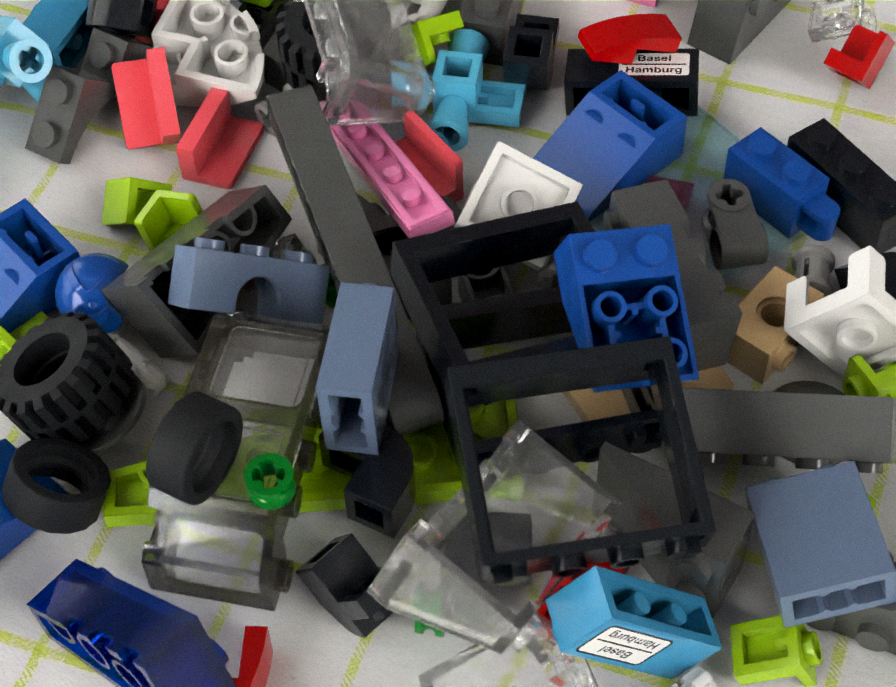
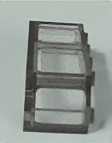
[141,309,330,611]

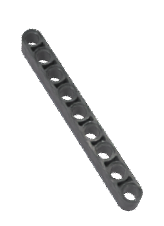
[266,85,445,436]

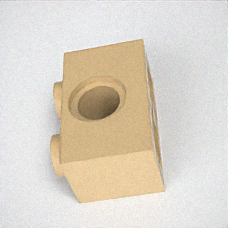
[727,265,825,384]

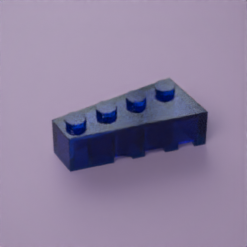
[27,559,237,687]

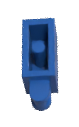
[723,127,840,241]

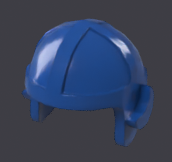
[55,253,129,333]

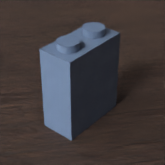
[316,282,400,455]
[745,461,896,628]

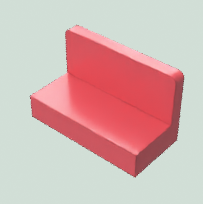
[111,47,181,150]
[176,87,264,190]
[395,110,464,203]

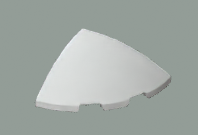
[151,0,265,107]

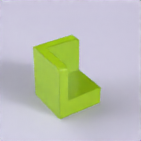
[102,177,172,227]
[134,189,203,252]

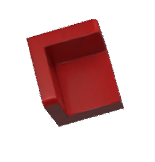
[823,25,895,89]

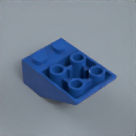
[533,70,687,221]
[0,198,80,333]
[554,224,699,393]

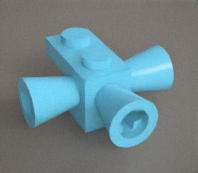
[0,15,53,103]
[389,29,526,152]

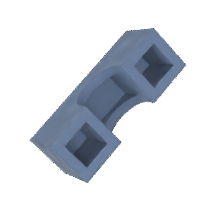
[167,237,330,324]

